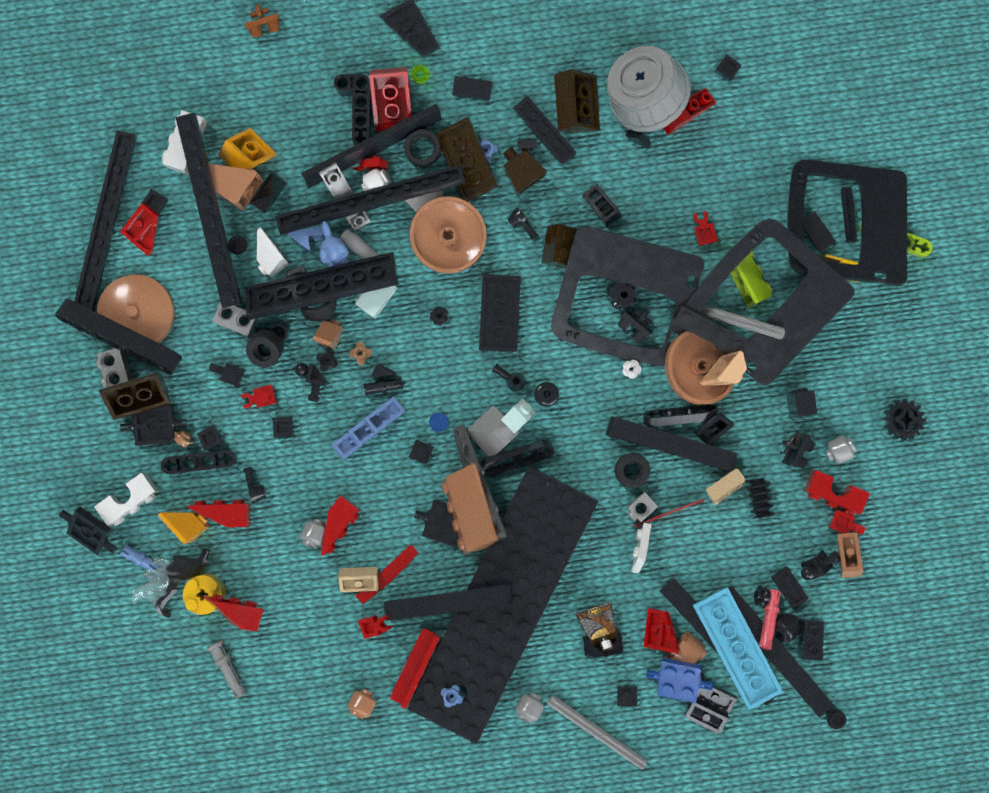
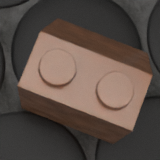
[209,164,264,212]

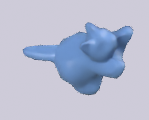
[320,221,349,267]

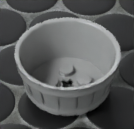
[607,46,691,132]

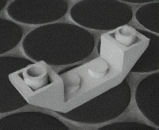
[319,163,371,231]

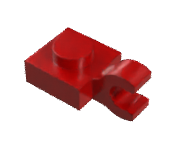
[354,156,389,172]
[828,510,866,535]

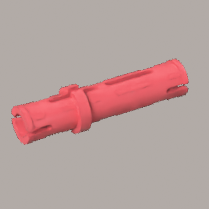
[759,589,781,650]

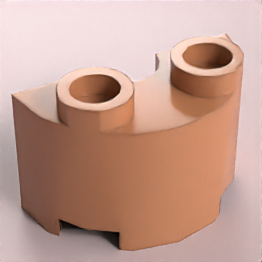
[664,630,707,664]

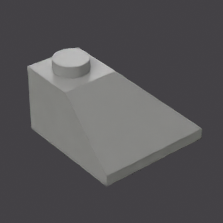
[468,406,520,456]

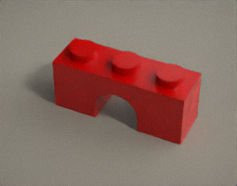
[803,470,870,516]

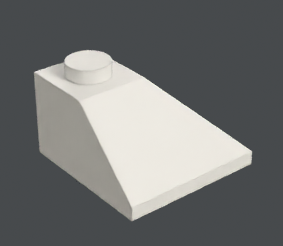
[257,228,289,278]

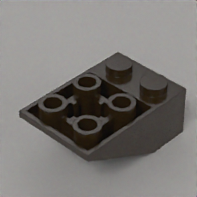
[542,224,577,268]

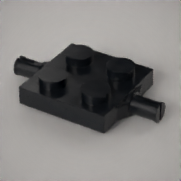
[120,405,187,446]
[414,499,459,548]
[59,507,117,555]

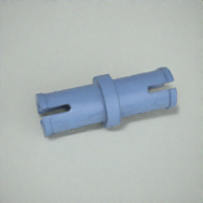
[120,545,161,574]

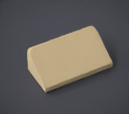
[706,469,745,505]
[338,567,379,592]

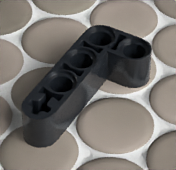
[334,74,371,146]

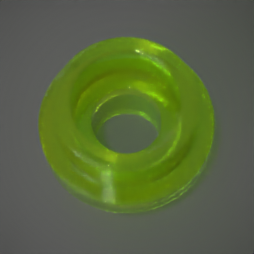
[411,65,430,84]

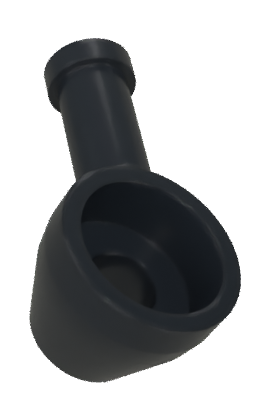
[508,207,539,241]
[254,321,290,341]
[492,363,525,391]
[243,467,266,504]

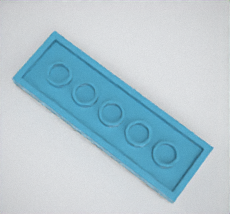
[692,587,783,710]

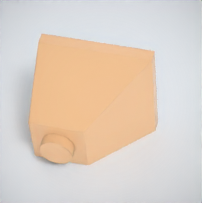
[700,350,747,386]

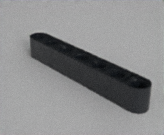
[55,298,182,375]
[605,416,738,472]
[383,585,513,621]

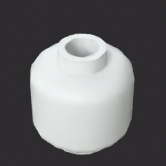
[361,168,391,191]

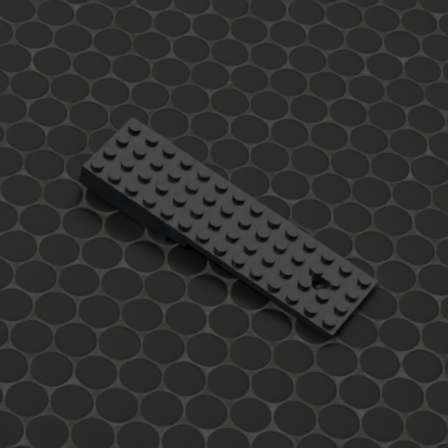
[408,465,599,744]

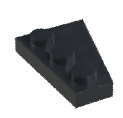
[379,0,439,58]

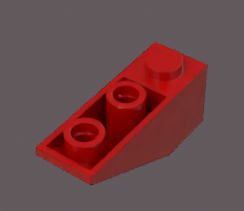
[663,88,716,135]
[321,495,360,556]
[188,500,250,528]
[204,594,264,632]

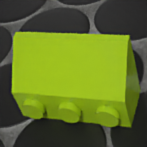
[730,252,772,309]

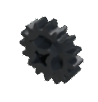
[882,399,926,441]

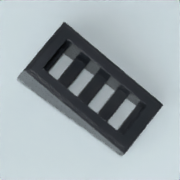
[582,184,621,227]

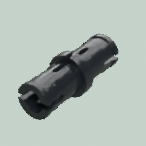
[363,377,403,396]

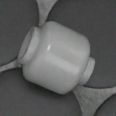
[826,436,857,464]
[300,519,325,549]
[516,693,544,724]

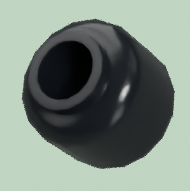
[534,382,559,407]
[774,613,802,642]

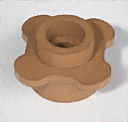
[349,342,372,365]
[174,430,194,447]

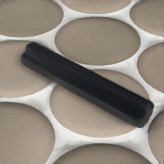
[840,187,857,243]

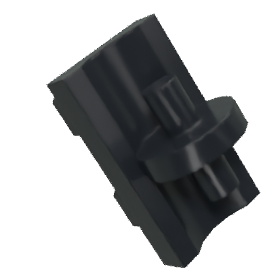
[618,309,653,343]
[781,432,816,468]

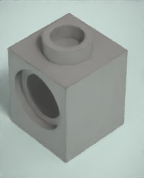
[626,492,658,522]

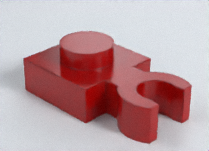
[693,211,718,247]
[241,385,277,408]
[358,615,392,639]

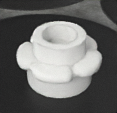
[622,360,641,379]

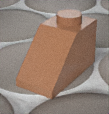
[313,319,343,350]
[837,533,863,578]

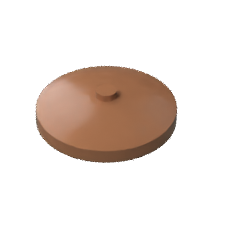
[410,197,486,274]
[97,275,175,343]
[665,330,735,405]

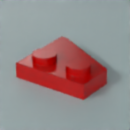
[120,202,159,256]
[643,608,680,654]

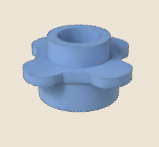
[481,139,497,162]
[441,685,463,707]

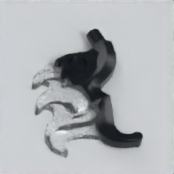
[132,548,210,618]

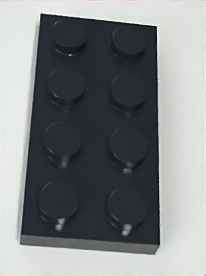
[479,274,521,353]

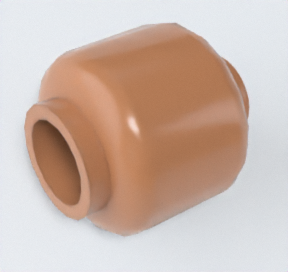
[347,689,376,720]

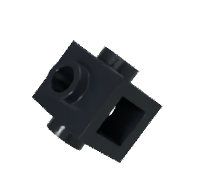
[606,281,637,310]

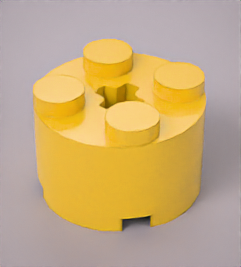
[183,574,226,615]

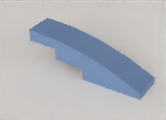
[331,397,405,461]

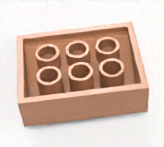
[441,463,498,555]

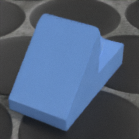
[288,226,325,254]

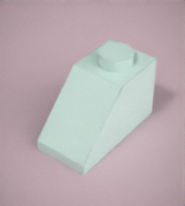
[355,286,397,319]
[501,399,536,434]

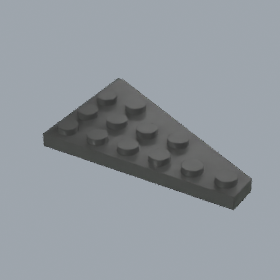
[453,425,506,539]

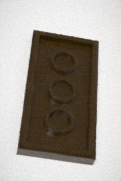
[435,117,499,202]

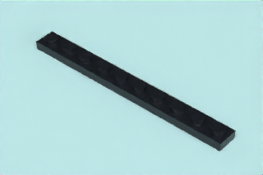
[175,112,243,308]
[74,130,137,311]
[275,165,465,235]

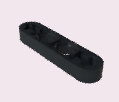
[643,404,718,427]
[481,439,554,476]
[161,450,237,474]

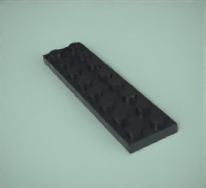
[245,252,399,320]

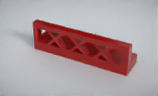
[390,627,441,709]

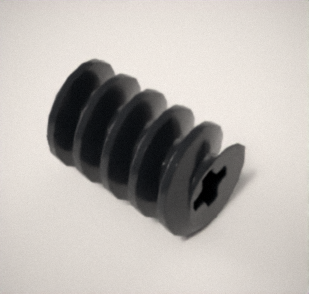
[746,478,775,519]

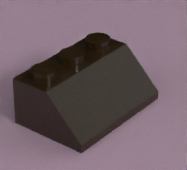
[554,69,600,133]
[99,373,169,420]

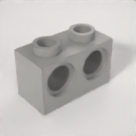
[212,302,259,338]
[96,348,133,388]

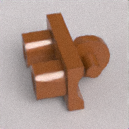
[244,4,280,38]

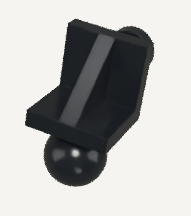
[295,363,328,402]
[800,550,840,581]

